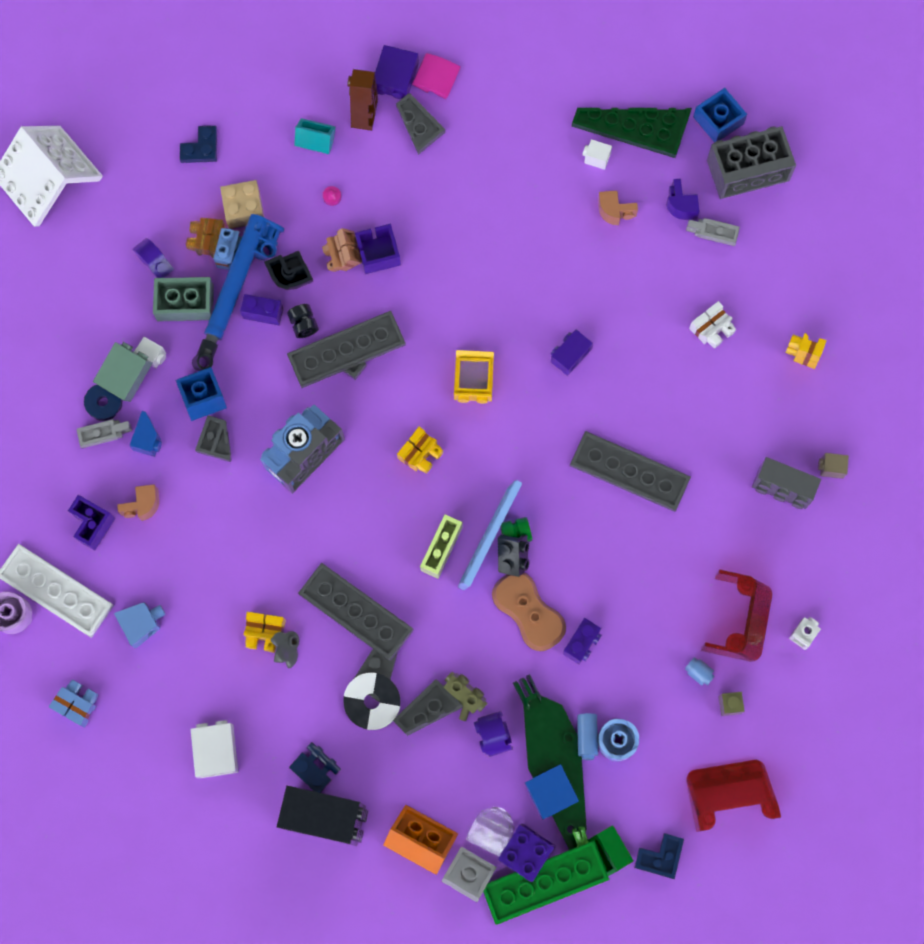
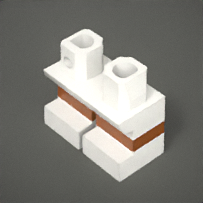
[689,301,736,348]

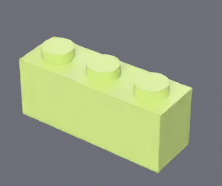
[420,515,463,579]

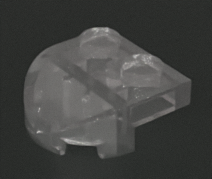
[465,807,514,857]

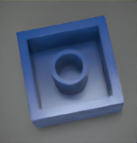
[693,88,747,142]
[175,367,227,421]

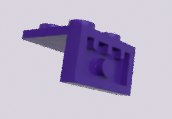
[498,823,556,882]

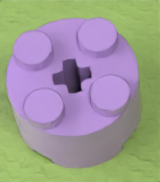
[0,591,32,634]

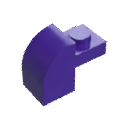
[666,178,700,220]
[132,238,174,278]

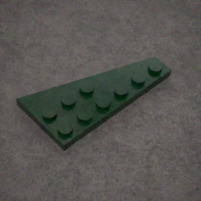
[572,108,692,158]

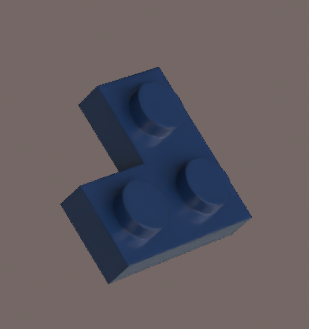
[180,126,217,163]
[634,833,684,879]

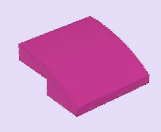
[412,53,461,99]

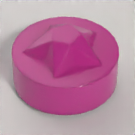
[323,186,341,206]

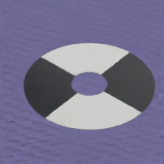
[343,673,400,730]

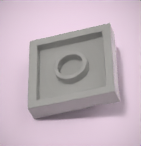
[441,847,496,902]

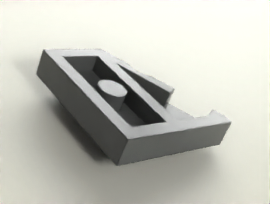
[195,415,232,462]

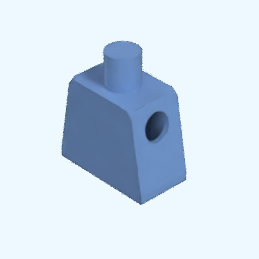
[114,602,166,648]

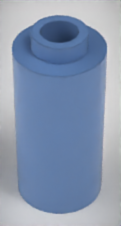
[577,713,598,760]

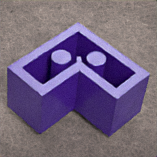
[68,495,116,551]

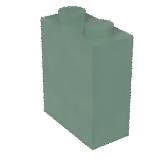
[93,342,153,402]

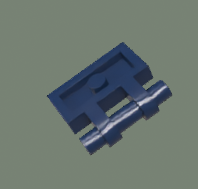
[289,742,341,793]

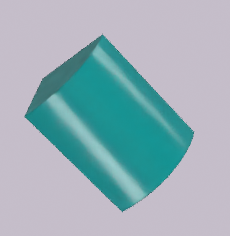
[294,118,336,154]

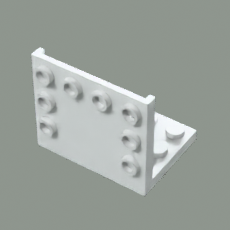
[0,126,103,227]

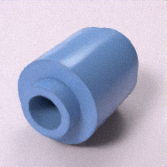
[685,657,715,686]

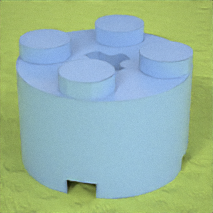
[598,719,639,761]

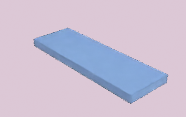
[458,480,522,590]

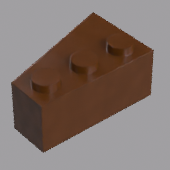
[347,69,378,131]

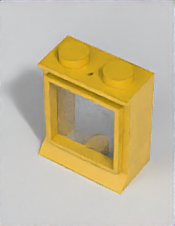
[454,350,494,404]

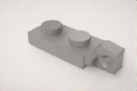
[686,218,740,246]
[77,420,132,448]

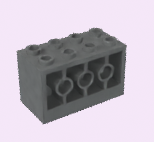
[707,126,796,199]

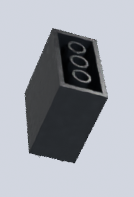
[276,785,368,846]

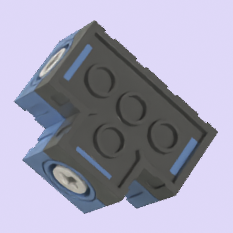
[260,405,345,494]

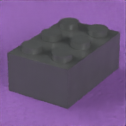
[752,457,821,509]

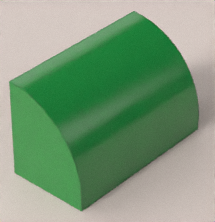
[588,825,634,876]

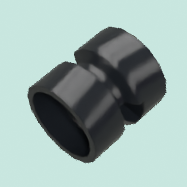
[287,304,319,338]

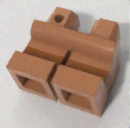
[322,228,362,272]

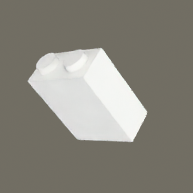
[191,720,238,778]

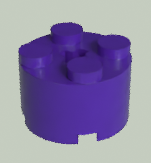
[474,711,513,757]

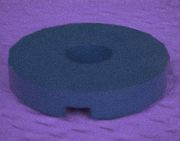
[84,385,122,421]

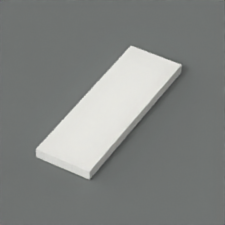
[0,544,114,638]

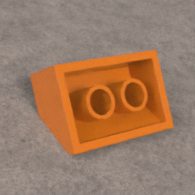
[383,805,458,875]

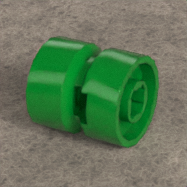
[500,517,532,542]

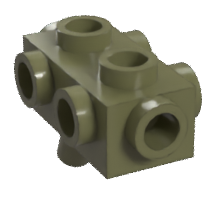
[443,672,488,721]

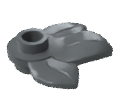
[271,631,299,668]

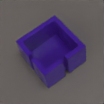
[355,223,401,274]

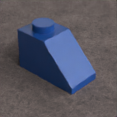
[129,411,162,457]

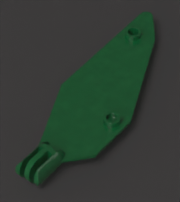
[513,674,587,850]

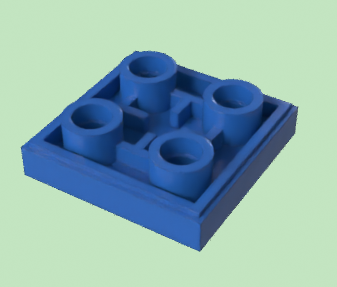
[524,764,579,820]

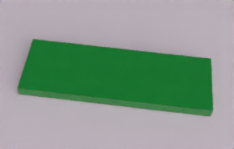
[483,840,610,925]

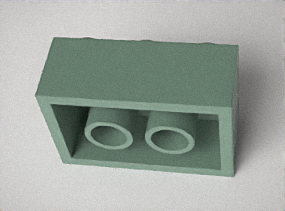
[153,277,214,321]

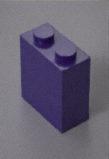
[375,45,419,99]

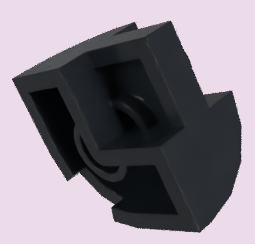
[264,251,313,290]

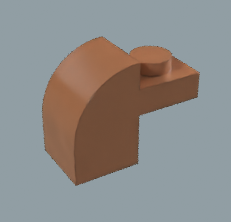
[598,191,638,225]
[117,484,159,521]

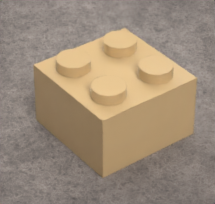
[220,180,264,229]

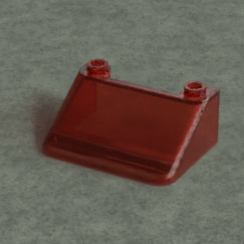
[686,760,781,832]

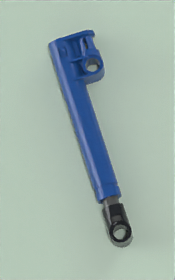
[192,214,284,371]

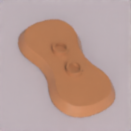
[492,573,566,651]

